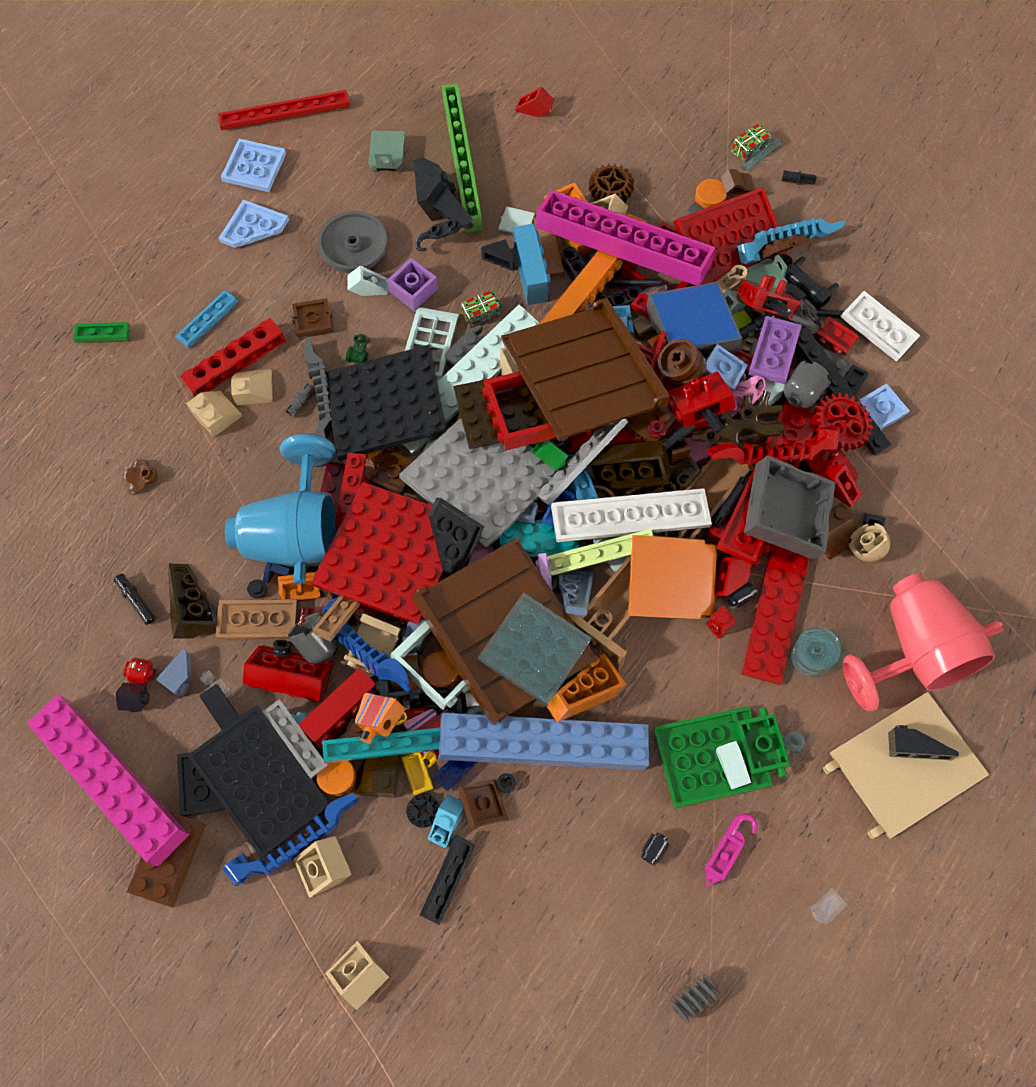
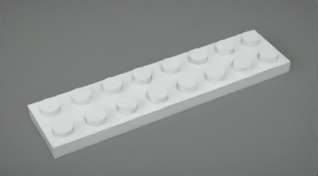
[551,489,712,542]

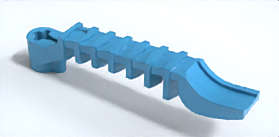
[737,218,845,265]

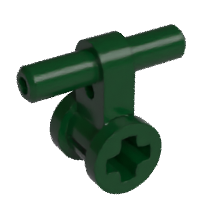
[345,334,370,363]

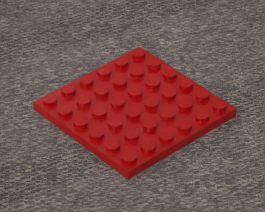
[311,482,445,625]

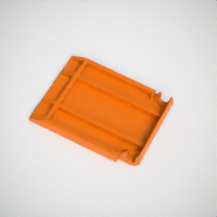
[628,535,717,619]

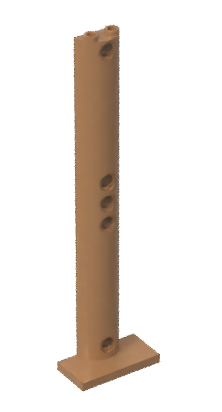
[562,417,769,671]

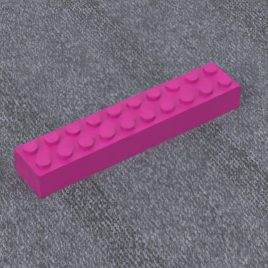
[536,190,716,285]
[27,694,190,867]

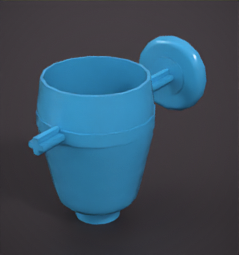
[225,434,338,584]

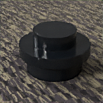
[247,579,267,598]

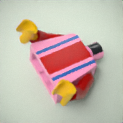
[396,707,450,768]

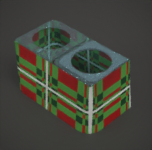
[731,123,772,162]
[460,291,501,328]

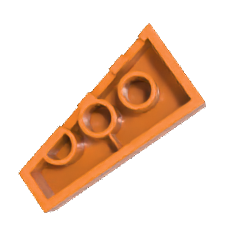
[546,653,627,723]

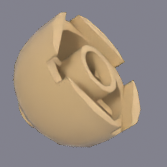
[849,523,890,563]

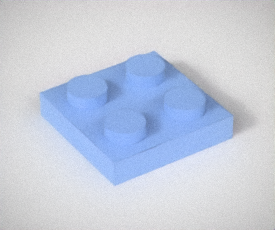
[705,344,748,392]
[860,384,910,430]

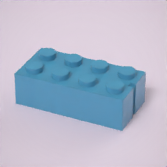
[513,223,551,305]

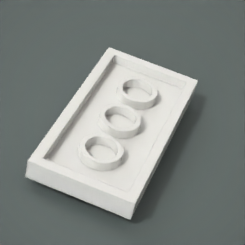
[841,291,920,362]

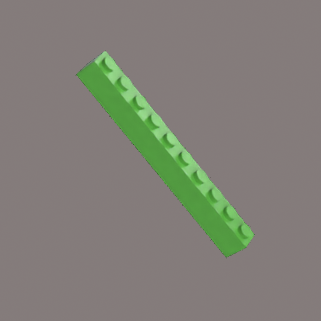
[442,84,483,233]

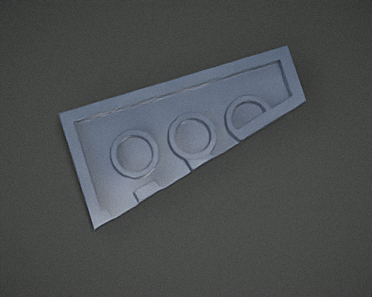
[556,569,594,616]

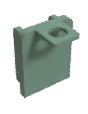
[369,130,405,172]
[746,255,787,289]

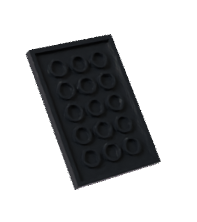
[187,705,329,857]

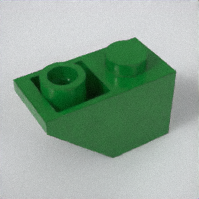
[531,440,568,471]

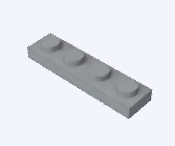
[263,699,328,779]

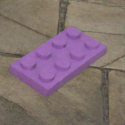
[748,316,802,384]

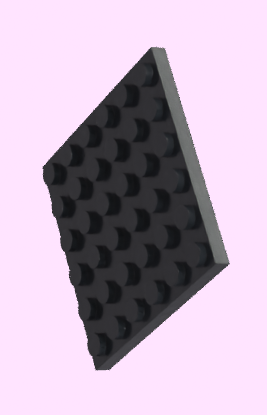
[326,344,447,461]

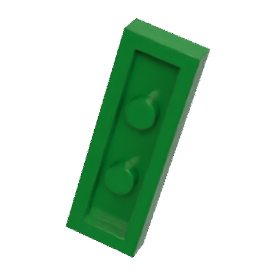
[73,322,130,343]

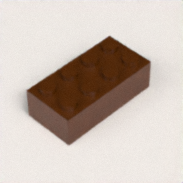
[127,812,206,908]

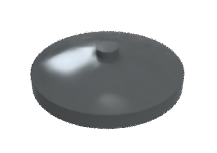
[318,211,388,273]

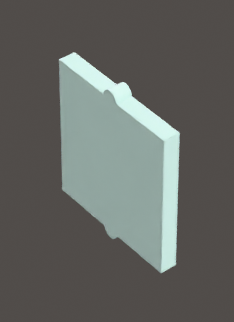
[498,206,535,234]

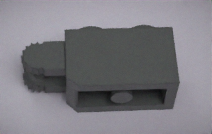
[445,325,489,368]

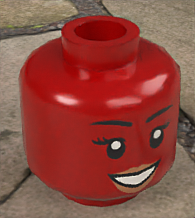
[123,657,156,684]

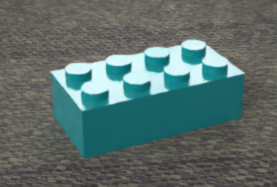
[499,519,579,565]

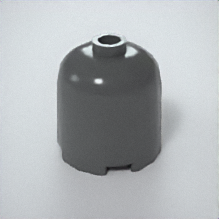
[783,361,831,408]
[287,613,338,664]

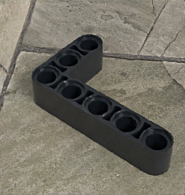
[562,247,643,311]

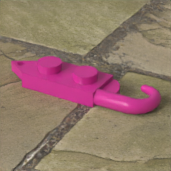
[704,813,758,887]

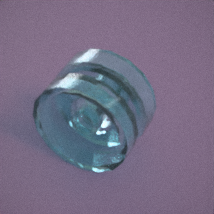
[791,627,841,677]

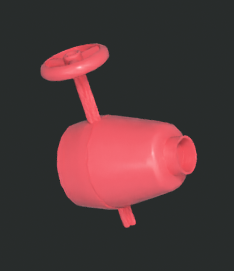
[842,573,1004,712]

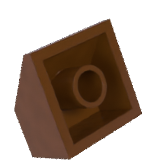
[824,503,857,560]

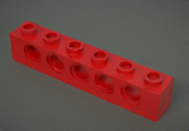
[180,318,286,397]

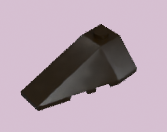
[625,456,701,496]
[168,563,218,639]
[354,720,404,798]

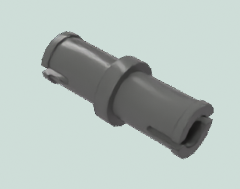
[284,383,315,417]

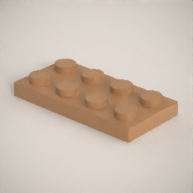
[216,599,298,640]

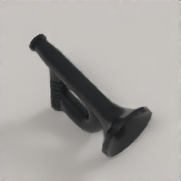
[410,687,466,714]

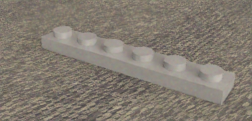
[538,419,628,505]

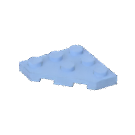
[219,200,289,248]

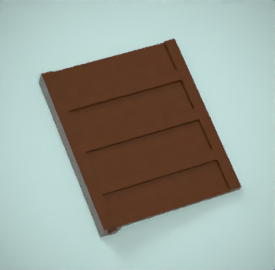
[501,298,670,441]
[412,538,599,725]

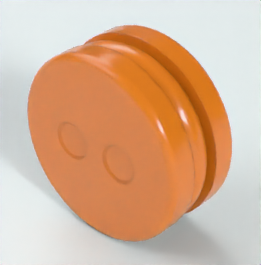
[695,179,727,208]
[422,651,459,689]
[316,761,357,797]

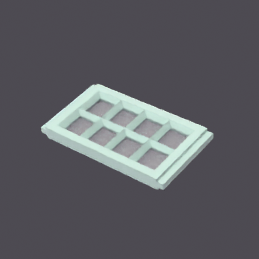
[405,307,459,381]

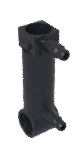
[778,254,839,309]

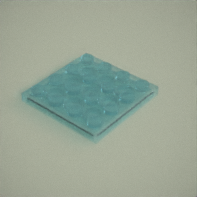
[478,592,592,706]

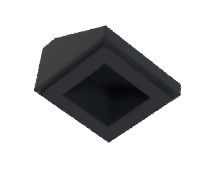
[863,512,886,527]

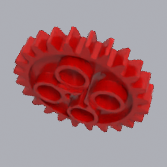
[812,393,873,452]

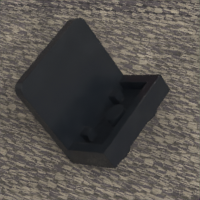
[376,679,428,707]

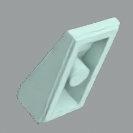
[716,741,751,790]

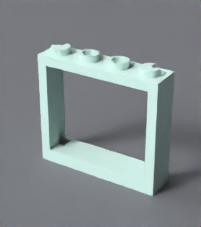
[391,621,469,710]

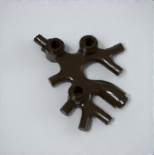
[691,390,784,471]

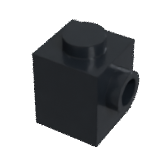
[115,682,150,712]

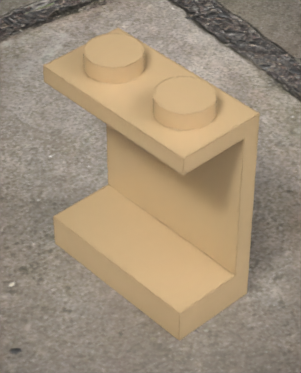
[344,614,402,677]

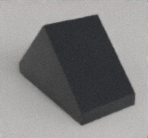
[481,239,514,271]

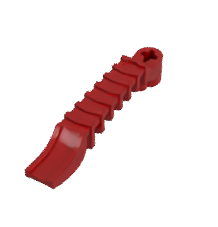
[707,426,841,465]

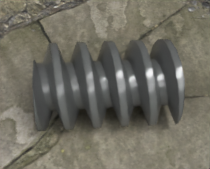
[669,974,718,1023]

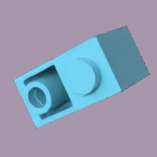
[428,795,464,848]

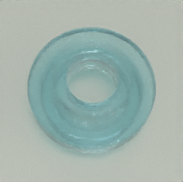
[784,731,805,752]

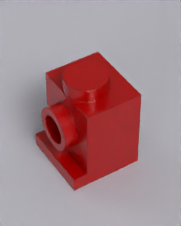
[705,606,737,639]

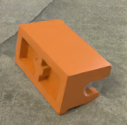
[278,572,321,601]

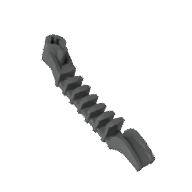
[304,337,333,439]

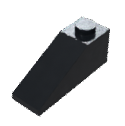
[888,725,959,761]

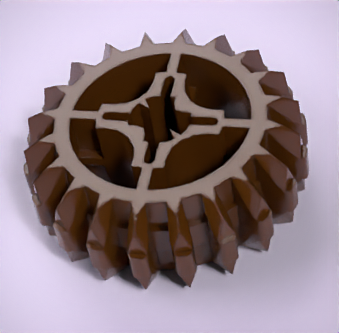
[589,163,634,202]

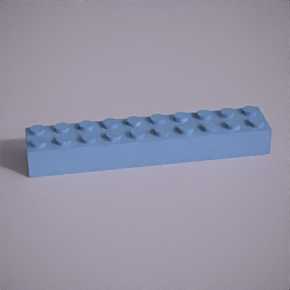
[439,713,649,770]

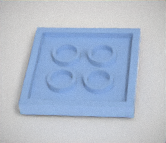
[221,138,286,192]

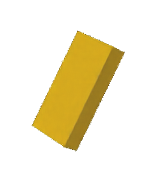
[401,752,434,796]

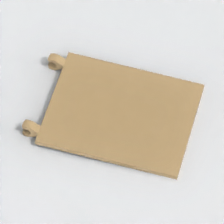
[823,692,989,839]

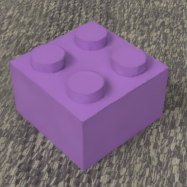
[387,258,438,312]

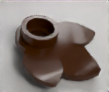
[122,459,158,494]

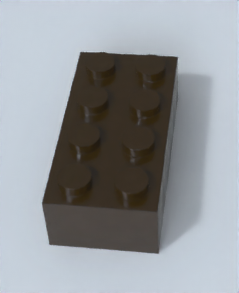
[586,440,671,489]

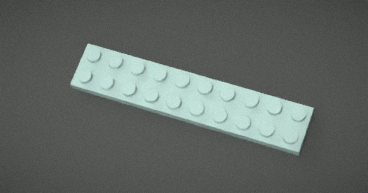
[403,305,540,455]

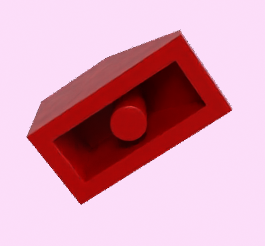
[515,86,555,117]
[819,465,863,507]
[715,557,751,597]

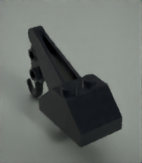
[413,157,475,252]

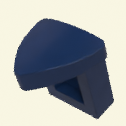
[263,563,294,583]

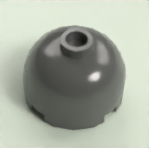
[789,299,824,335]

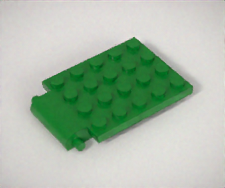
[653,706,791,809]

